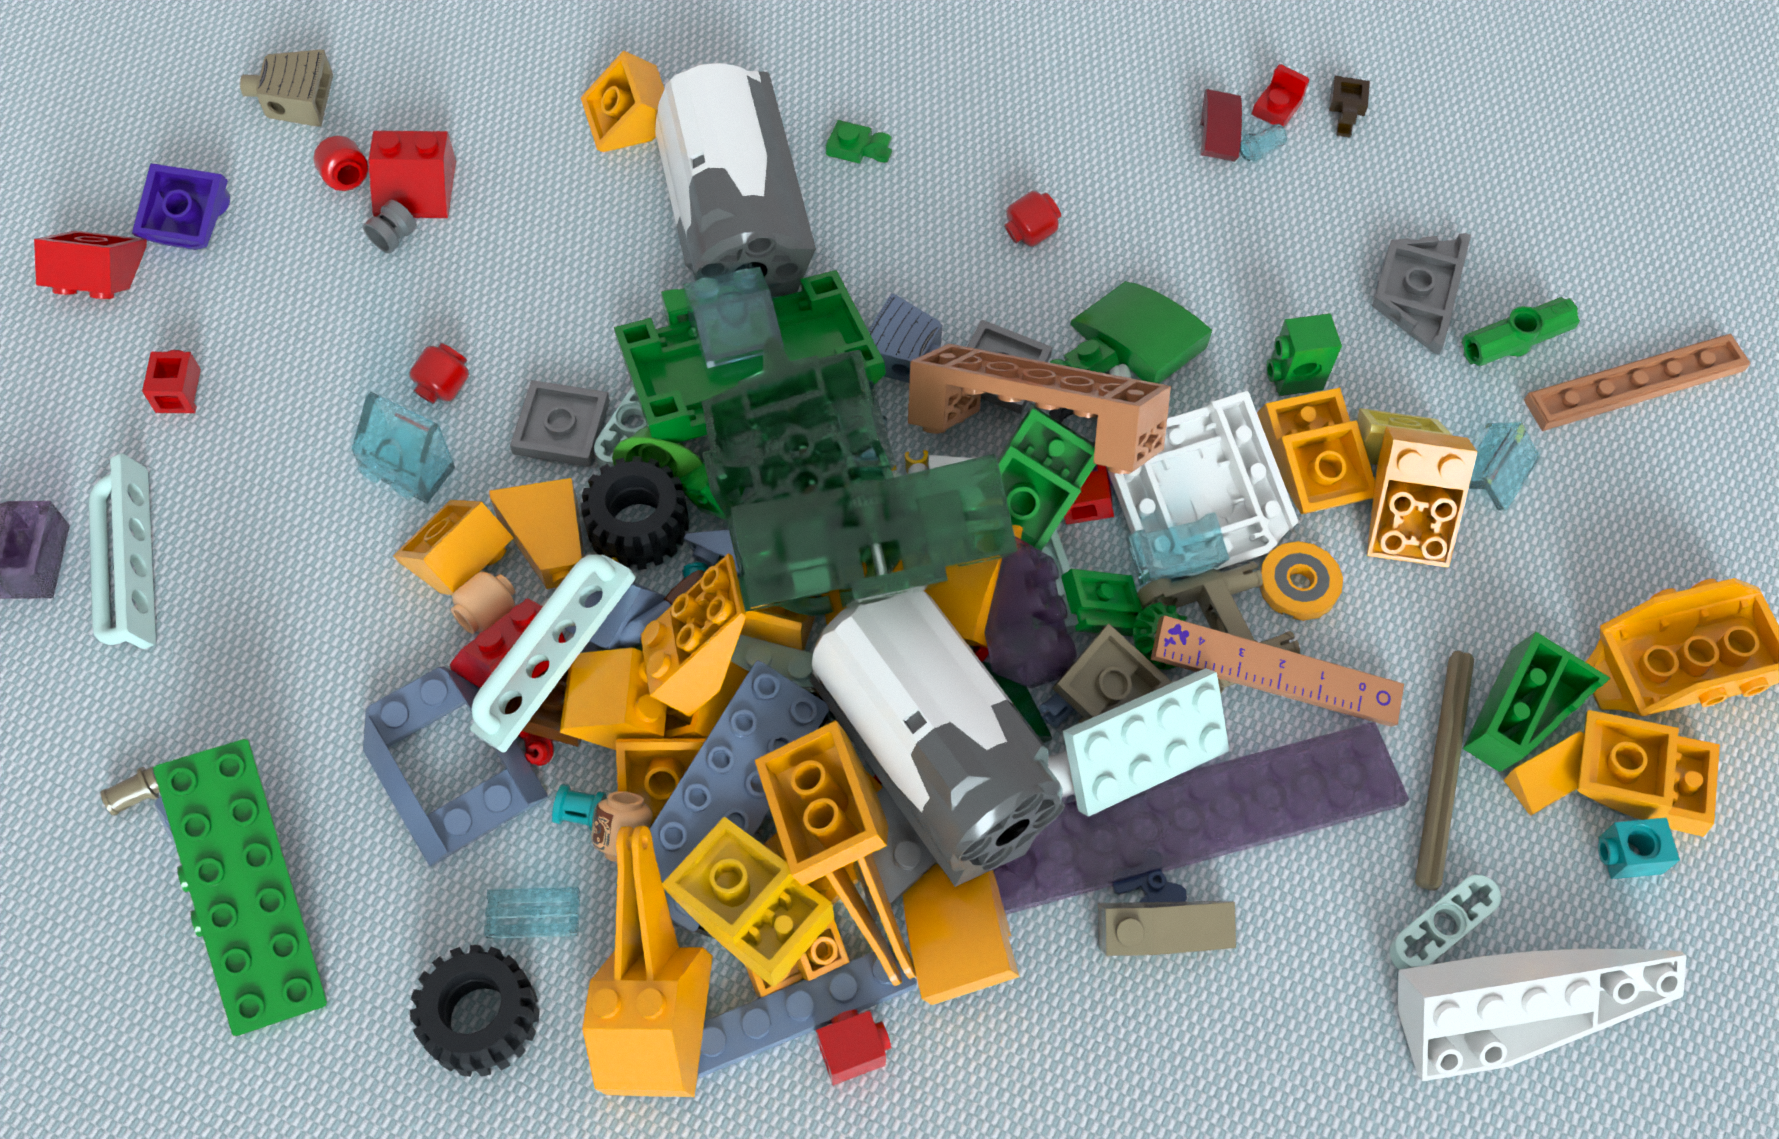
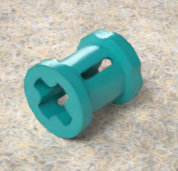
[552,784,607,831]

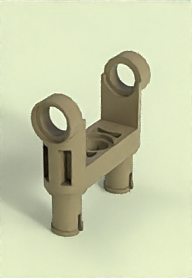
[1137,561,1300,694]

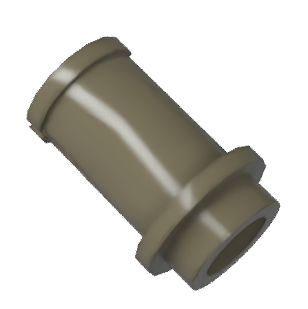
[100,766,160,816]

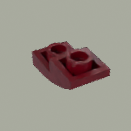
[1200,89,1242,162]

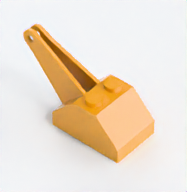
[755,720,916,986]
[582,826,713,1097]

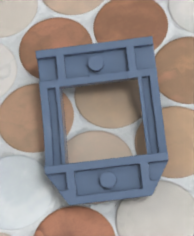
[363,666,549,867]

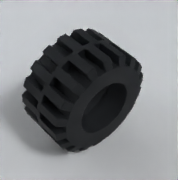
[581,456,689,570]
[410,945,539,1077]

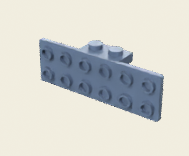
[616,661,829,933]

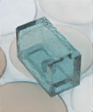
[1126,512,1230,586]

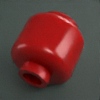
[313,135,369,191]
[1004,191,1062,247]
[409,343,469,404]

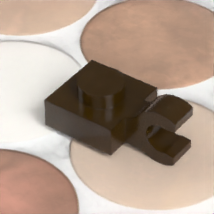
[1329,76,1370,138]

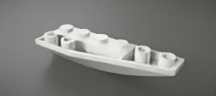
[1398,949,1686,1081]

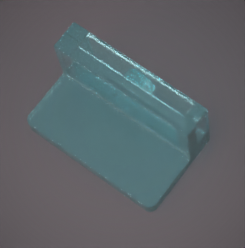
[1469,422,1540,511]

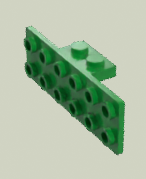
[153,739,328,1036]

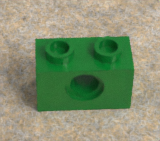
[1266,313,1342,396]

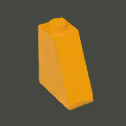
[489,478,585,589]

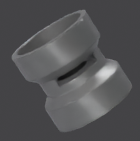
[362,200,417,253]

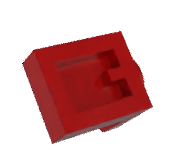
[1252,64,1310,130]

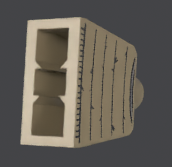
[240,50,333,127]

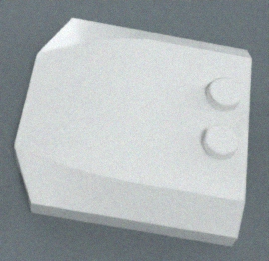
[1106,391,1299,579]

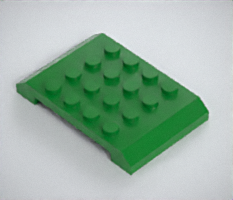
[613,270,886,443]

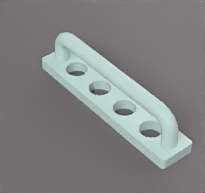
[89,453,156,649]
[470,554,636,752]

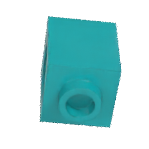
[1598,818,1680,879]

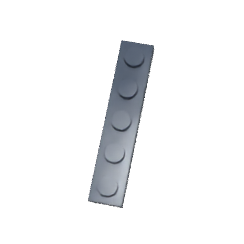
[698,945,917,1078]

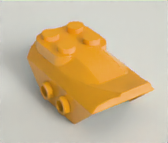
[1585,578,1779,717]

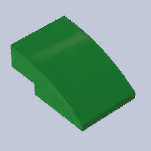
[1070,281,1212,384]
[979,405,1096,560]

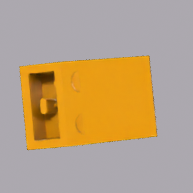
[1366,426,1478,568]
[640,553,746,717]

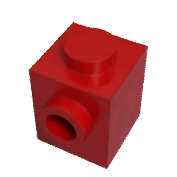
[816,1009,892,1086]

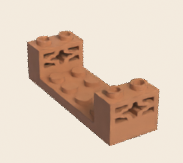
[908,343,1171,474]

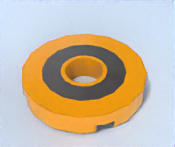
[1259,541,1343,621]

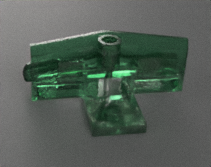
[730,454,1018,612]

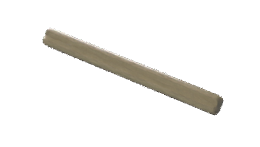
[1415,651,1475,891]

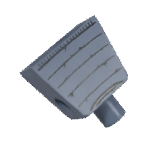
[868,293,943,383]

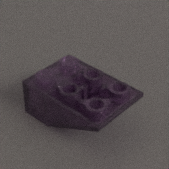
[0,501,70,599]
[984,535,1077,689]

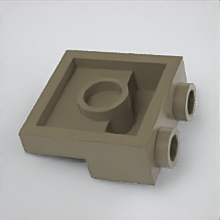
[1052,624,1172,723]

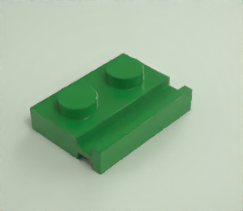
[1061,568,1142,636]

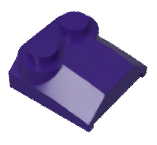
[132,163,230,250]

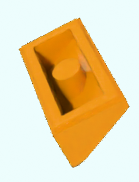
[1504,731,1584,816]

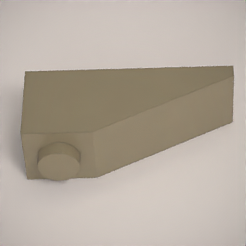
[1098,901,1236,956]

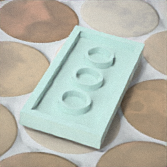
[1063,668,1229,817]

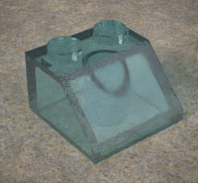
[683,267,784,368]
[351,391,455,504]

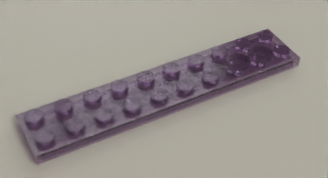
[993,722,1409,915]

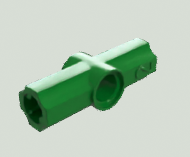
[1461,297,1580,367]

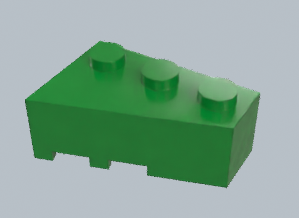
[1462,632,1610,772]

